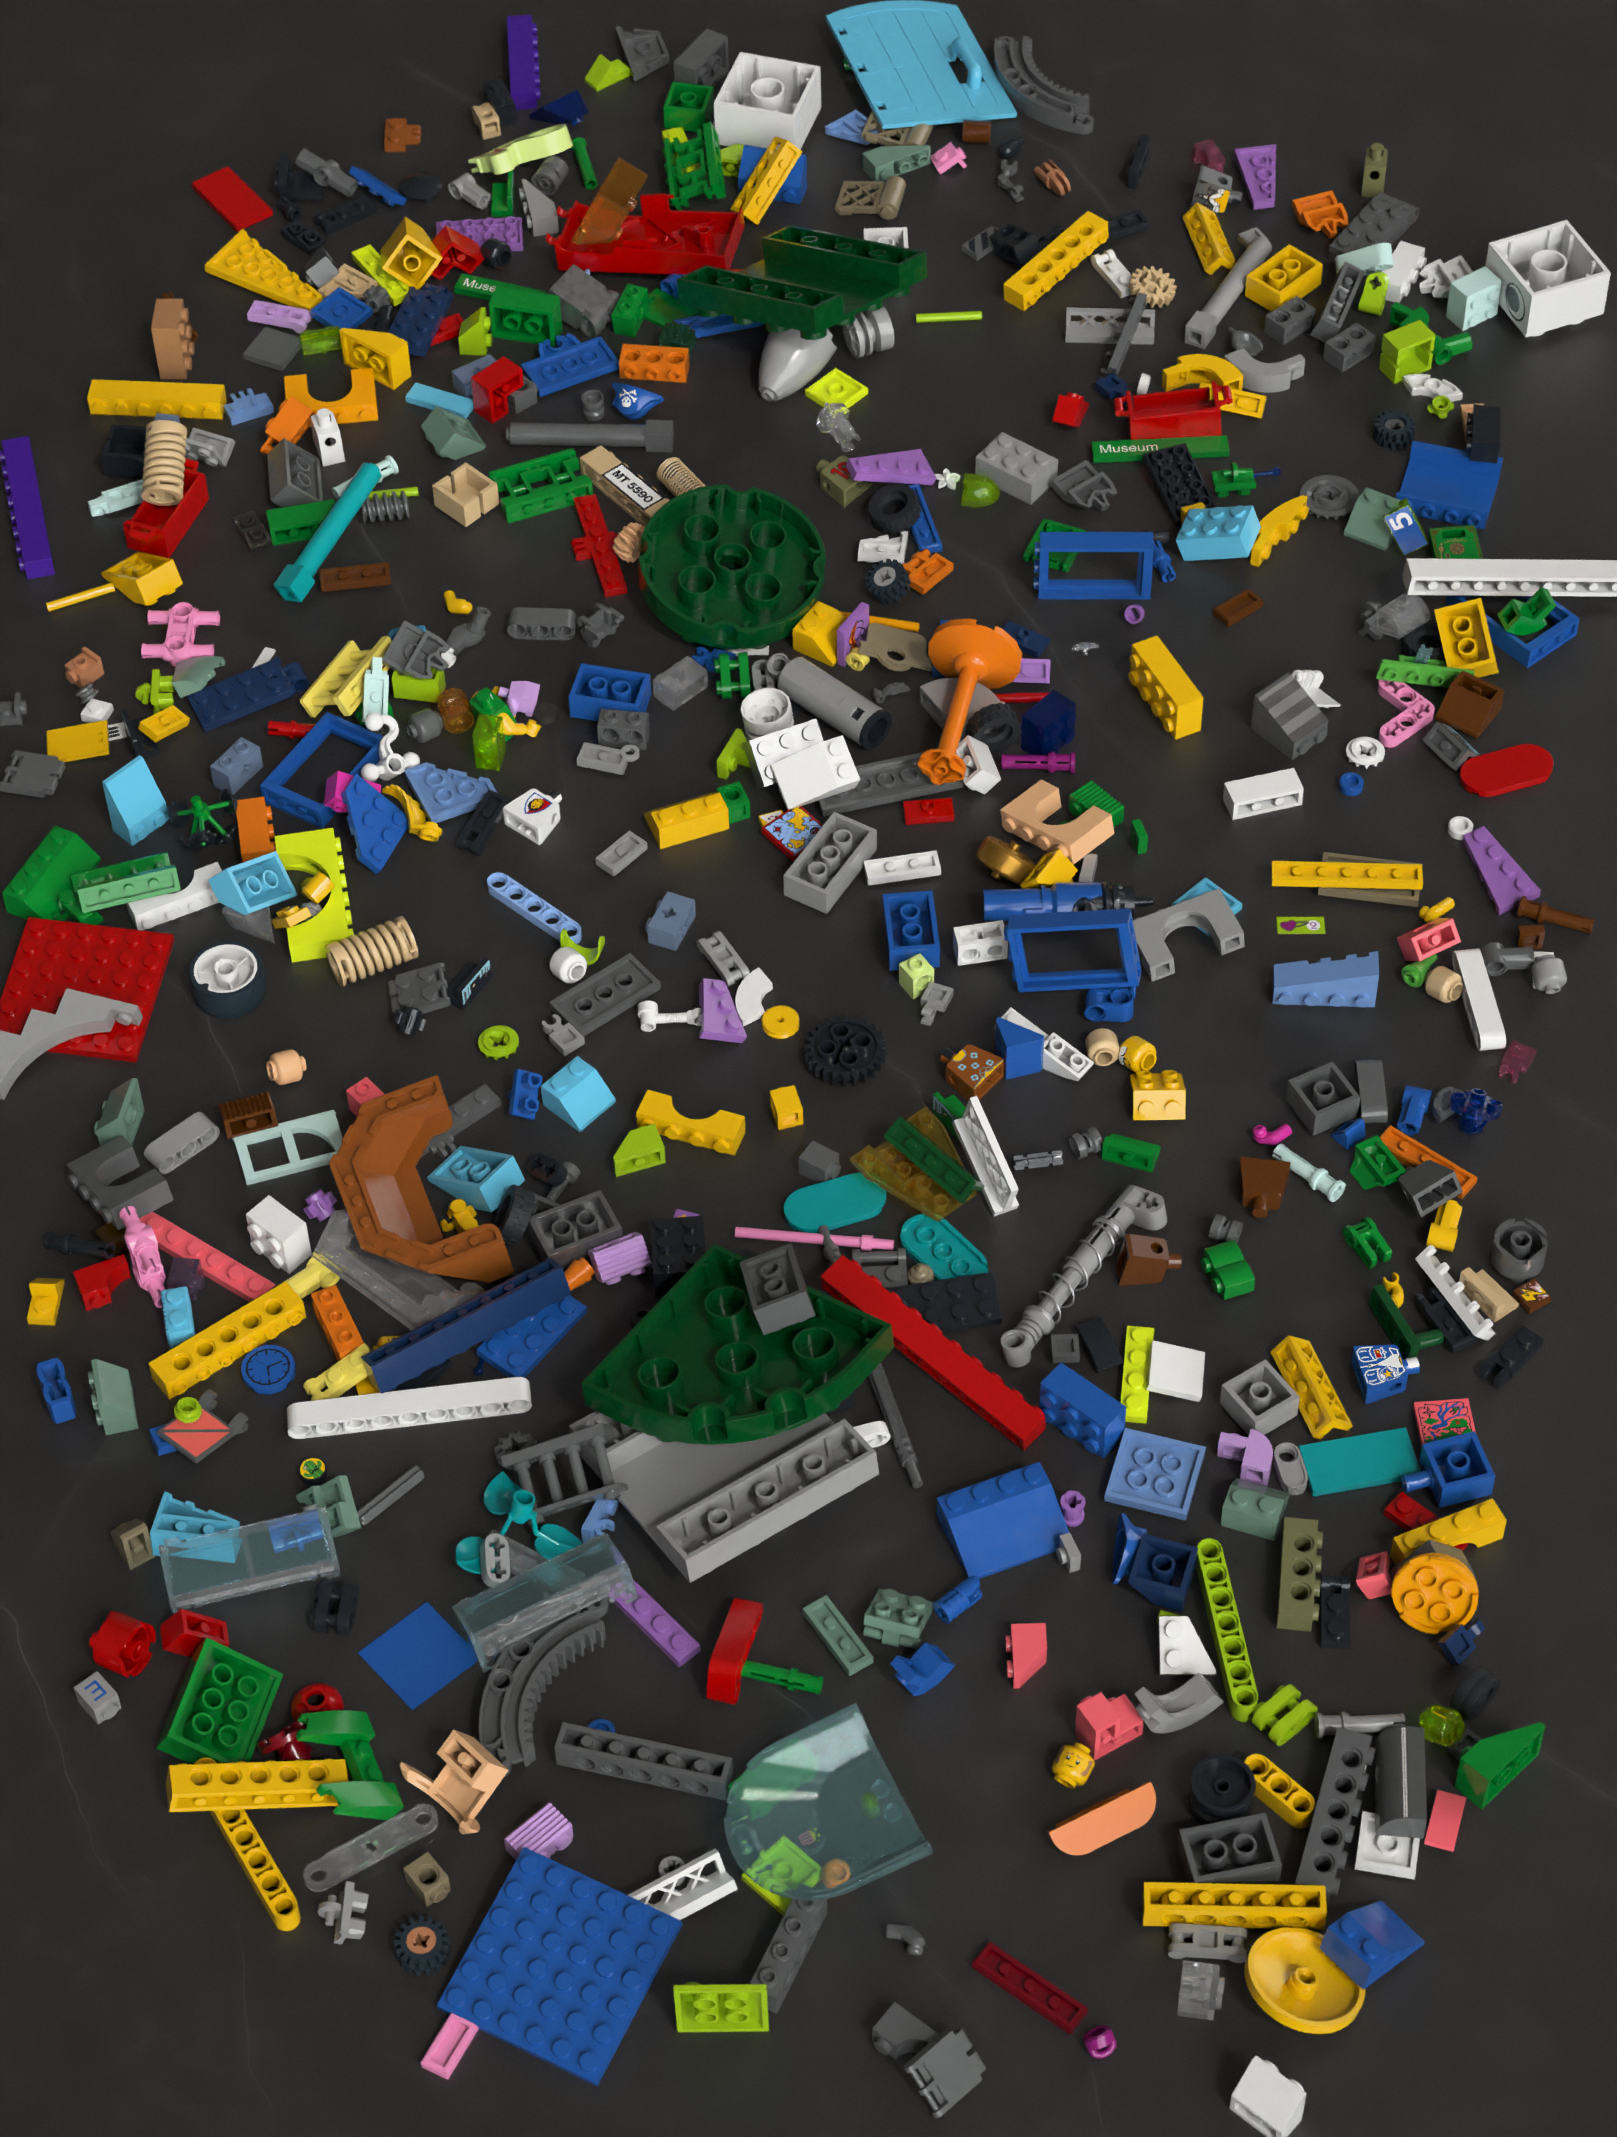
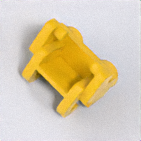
[440,1199,478,1233]

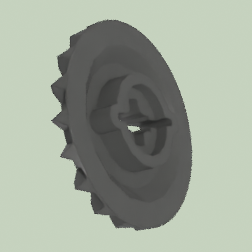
[1300,475,1360,520]

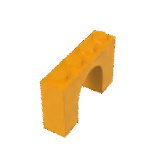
[284,368,378,427]

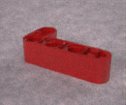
[706,1597,763,1705]

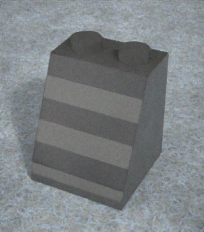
[1251,672,1328,760]

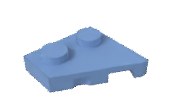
[825,110,879,145]

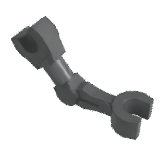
[998,159,1024,203]

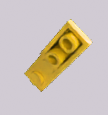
[1250,495,1309,567]

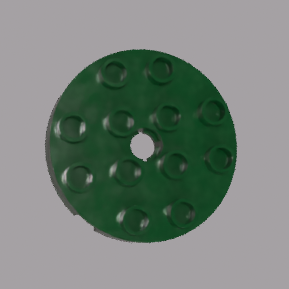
[637,484,826,649]

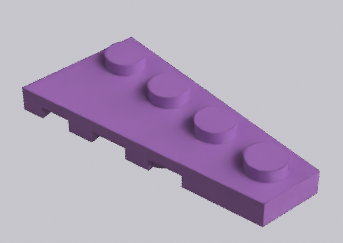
[1234,144,1276,210]
[846,449,936,485]

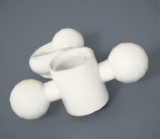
[361,712,420,782]

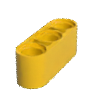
[1244,1754,1315,1829]

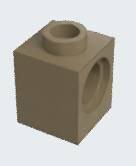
[403,1852,451,1908]

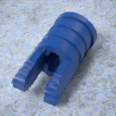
[932,1575,983,1624]

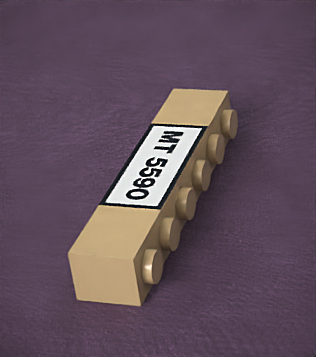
[580,445,670,527]

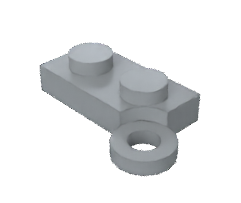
[577,742,640,775]

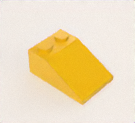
[340,328,411,390]
[101,552,183,606]

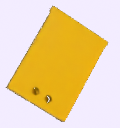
[46,720,110,762]

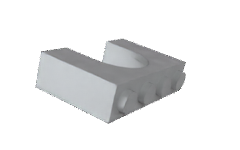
[1133,888,1245,982]

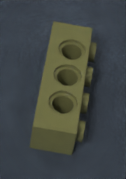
[1276,1517,1323,1632]

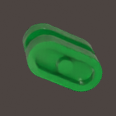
[714,652,751,699]

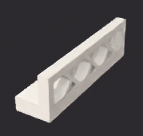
[628,1849,737,1920]

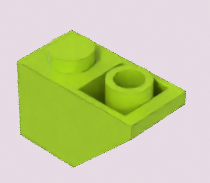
[458,307,492,356]

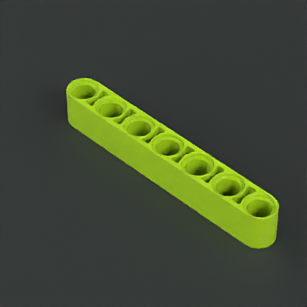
[1196,1538,1258,1722]

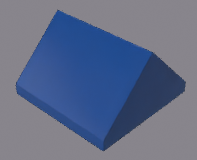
[995,1017,1044,1080]

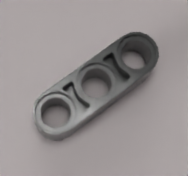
[507,607,577,640]
[1354,1059,1388,1123]

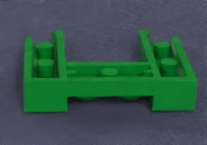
[296,1710,404,1821]

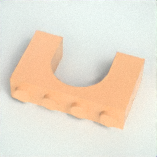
[1000,780,1114,865]

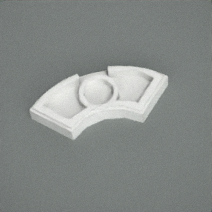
[1402,374,1463,402]
[735,968,773,1027]

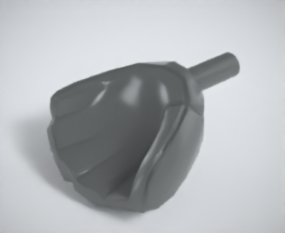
[1228,327,1263,357]

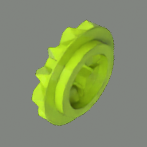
[478,1025,519,1061]

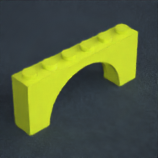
[275,828,354,962]

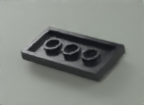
[887,1272,1002,1333]

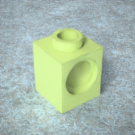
[899,953,934,999]

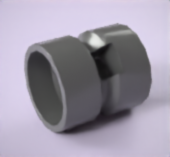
[531,155,569,196]

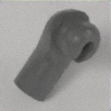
[886,1923,925,1955]

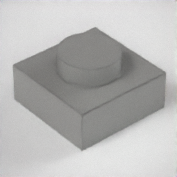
[1056,1532,1081,1573]

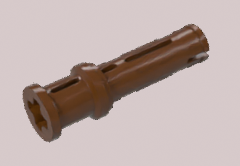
[1516,896,1595,934]

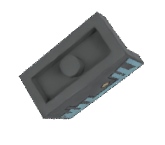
[1423,721,1480,771]

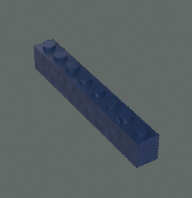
[361,1258,572,1394]

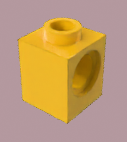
[770,1085,803,1130]

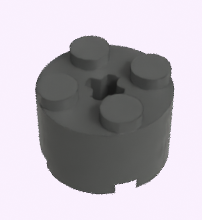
[1490,1218,1548,1283]

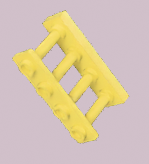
[300,636,392,718]

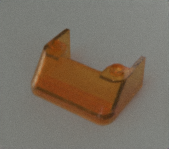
[571,157,648,245]

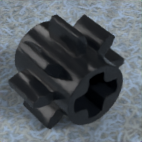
[392,1005,426,1036]

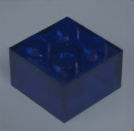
[1021,690,1076,763]

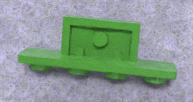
[1376,655,1474,688]

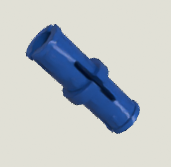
[1153,540,1176,582]

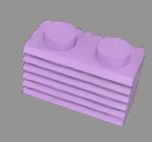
[587,1232,652,1285]
[504,1802,573,1860]

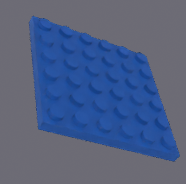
[437,1847,683,2086]

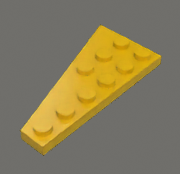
[204,229,323,311]

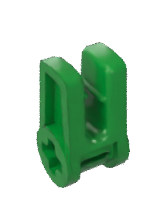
[1343,1216,1392,1270]

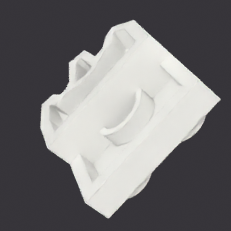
[1419,255,1473,298]

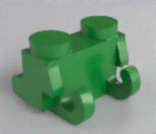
[54,890,104,925]

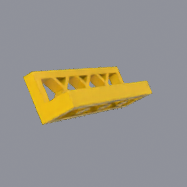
[730,136,802,225]
[1183,202,1236,275]
[1271,1335,1353,1439]

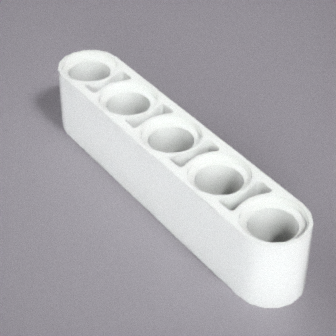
[1452,948,1506,1051]

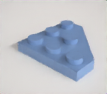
[404,762,497,823]

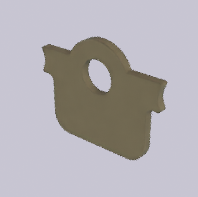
[858,623,933,672]

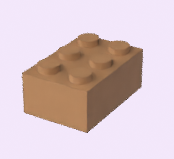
[151,299,195,379]

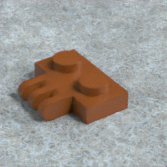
[384,118,421,152]

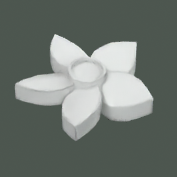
[934,468,961,490]

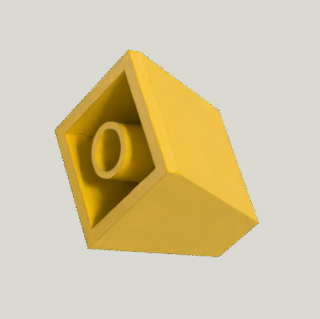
[380,217,443,290]

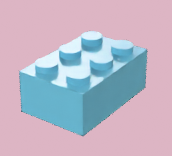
[1176,505,1261,561]

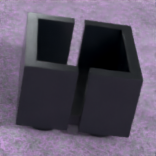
[101,424,146,478]

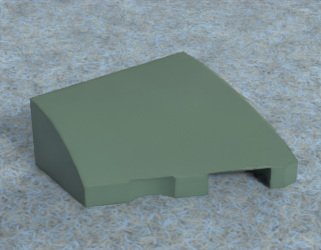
[172,656,226,698]
[296,1475,361,1538]

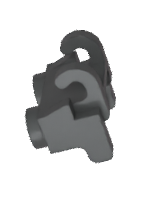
[576,603,624,647]

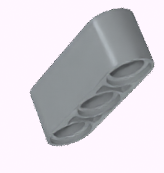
[144,1112,220,1174]

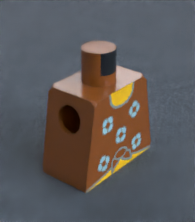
[940,1044,1005,1101]

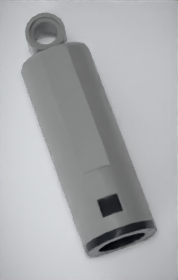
[767,653,892,750]

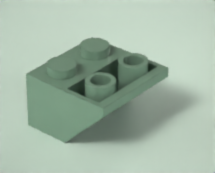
[88,1359,139,1435]

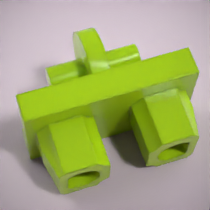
[135,669,175,715]

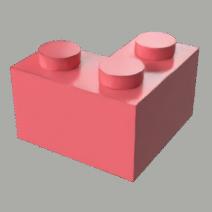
[1075,1692,1144,1761]

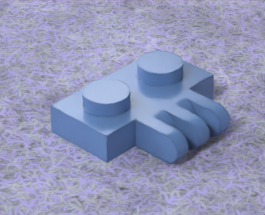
[224,388,274,426]

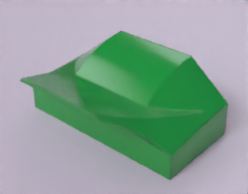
[1349,1135,1407,1190]

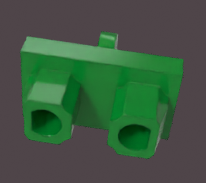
[1211,462,1256,498]

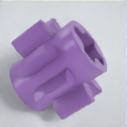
[303,1189,337,1222]

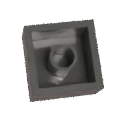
[1286,1061,1360,1136]

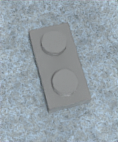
[595,830,648,877]

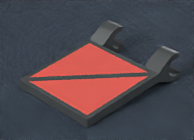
[157,1389,249,1464]

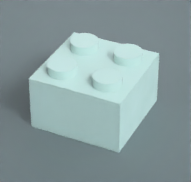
[1446,266,1502,331]

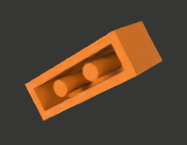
[236,797,276,862]

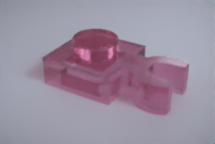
[1498,1040,1537,1084]

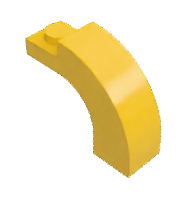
[1162,354,1243,392]

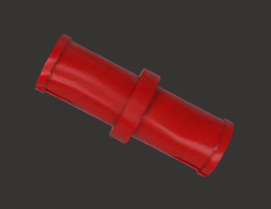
[268,720,316,739]

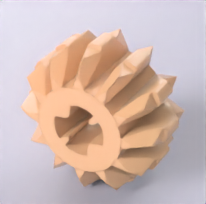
[613,522,645,562]

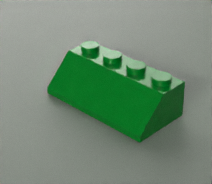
[2,826,101,920]

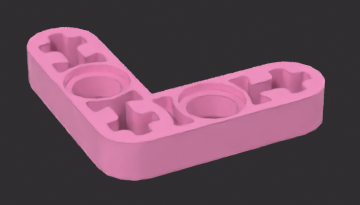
[1377,680,1435,748]

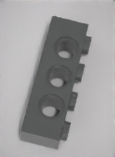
[1310,261,1364,343]
[750,1885,827,2014]

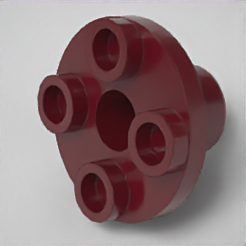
[257,1721,313,1761]

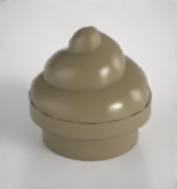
[907,1263,934,1285]

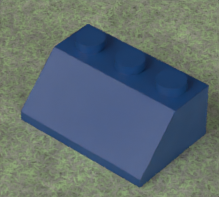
[738,145,807,205]

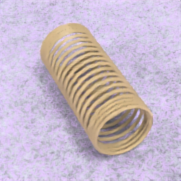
[657,457,705,497]

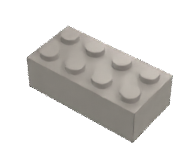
[783,812,877,914]

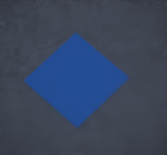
[358,1602,482,1710]

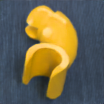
[1382,1272,1404,1309]

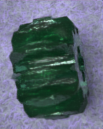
[659,320,697,355]

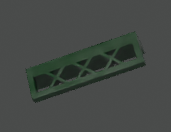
[883,1116,985,1204]

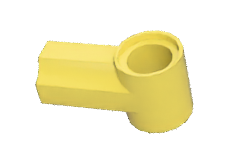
[284,1253,341,1299]

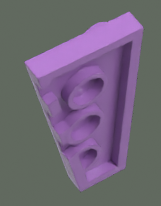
[1462,826,1541,915]

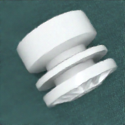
[741,688,795,741]

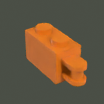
[260,396,315,454]

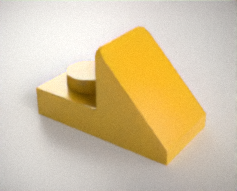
[27,1278,65,1325]

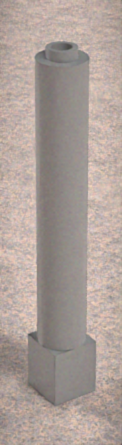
[1185,236,1272,350]

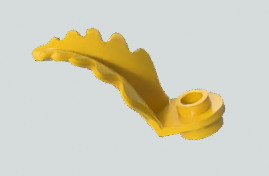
[382,784,442,841]

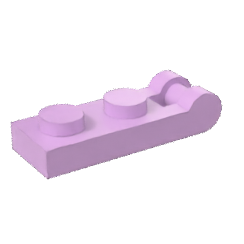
[247,300,312,334]

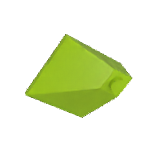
[674,1982,769,2032]

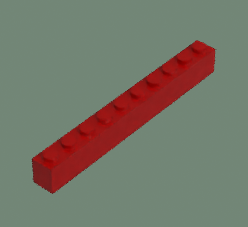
[820,1255,1046,1451]

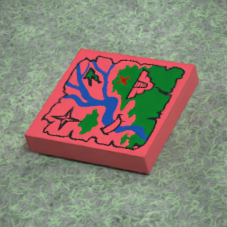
[1413,1398,1476,1449]

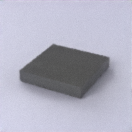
[243,327,304,371]

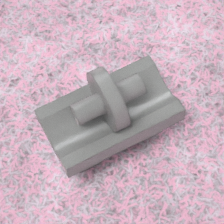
[318,1881,369,1944]

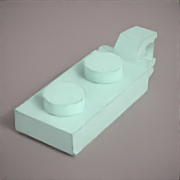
[88,479,144,517]
[362,657,389,722]

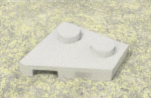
[1159,1616,1216,1675]

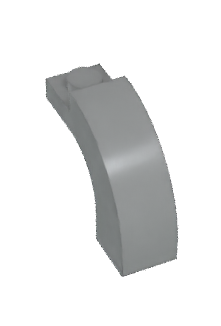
[1224,348,1305,393]
[1135,1673,1224,1734]

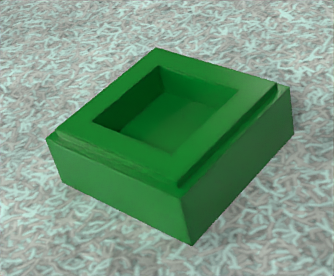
[1130,819,1148,855]

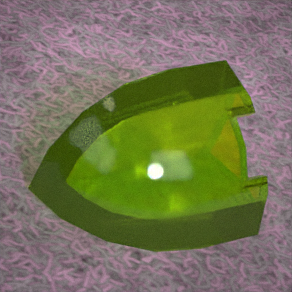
[961,473,1000,507]

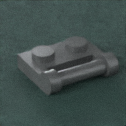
[852,1248,908,1290]

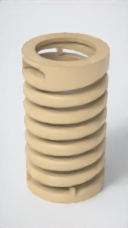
[141,420,187,506]
[325,916,419,987]

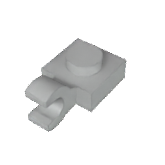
[920,981,954,1026]

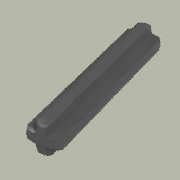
[357,1465,424,1525]

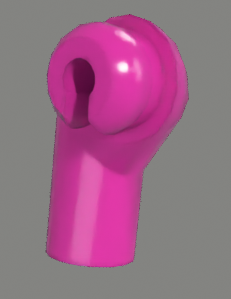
[1252,1124,1292,1145]

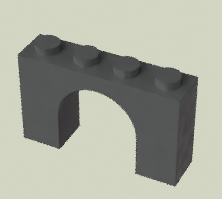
[66,1135,174,1230]

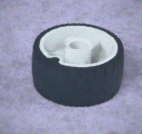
[189,941,266,1019]

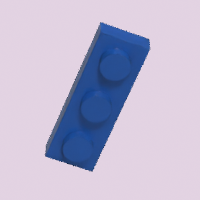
[349,166,407,206]

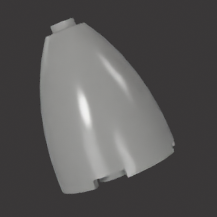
[758,329,837,402]

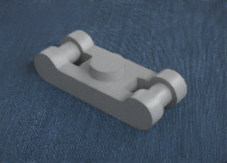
[696,931,750,987]
[1168,1923,1247,1963]

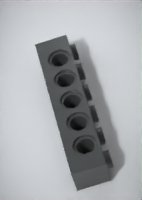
[555,1722,733,1801]
[1295,1727,1376,1905]

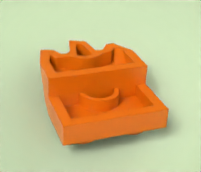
[1291,190,1349,238]

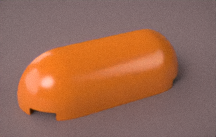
[1047,1782,1156,1855]

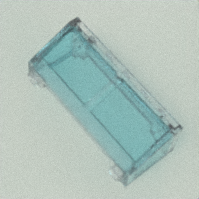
[158,1504,341,1614]
[452,1533,638,1673]

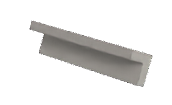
[1065,307,1155,345]

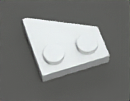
[858,531,908,564]

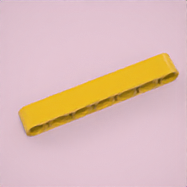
[194,1758,301,1931]

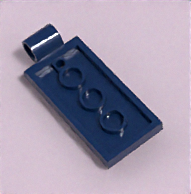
[388,283,453,357]
[187,657,309,733]

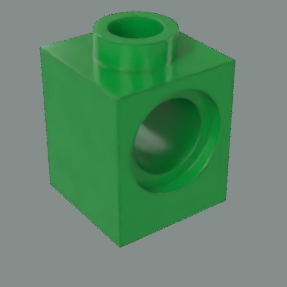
[716,781,751,824]

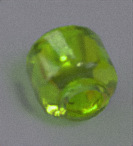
[1419,1704,1465,1746]

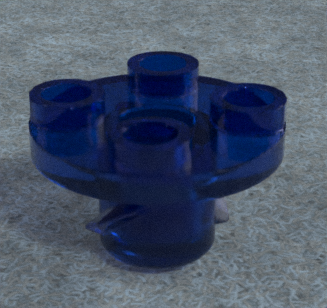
[1449,1088,1503,1135]

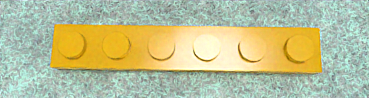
[1271,861,1423,890]

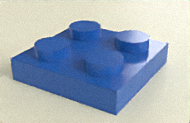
[310,287,373,336]

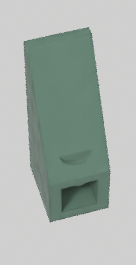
[863,145,931,181]

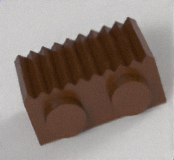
[218,1091,278,1139]

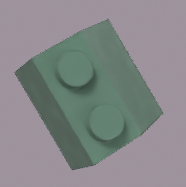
[421,406,487,460]
[1344,487,1408,551]
[94,1078,145,1146]
[1221,1478,1290,1541]

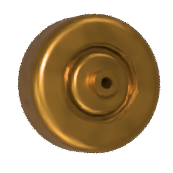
[976,836,1035,885]

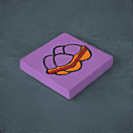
[837,602,869,667]

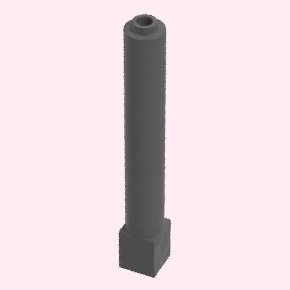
[506,420,674,452]

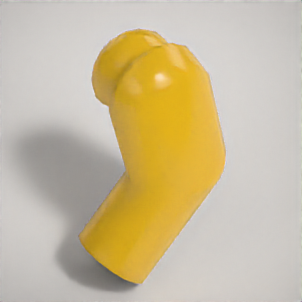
[443,590,472,615]
[1419,897,1455,923]

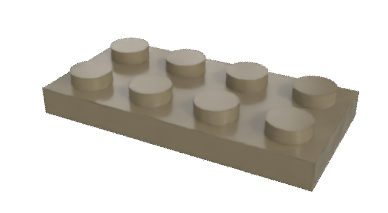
[1318,852,1423,907]

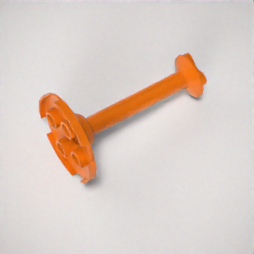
[917,618,1022,785]

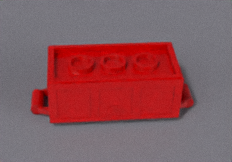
[1113,381,1233,440]
[123,458,209,558]

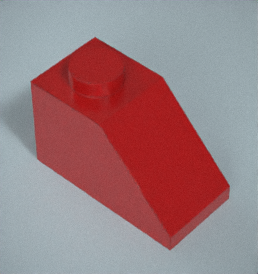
[160,1609,230,1656]

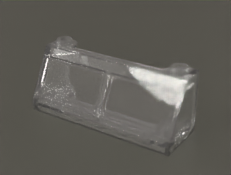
[312,1209,486,1330]

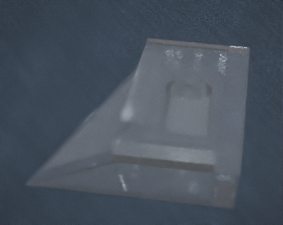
[222,906,274,943]

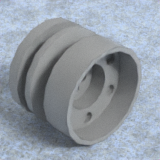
[842,306,894,359]

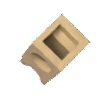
[471,102,501,140]

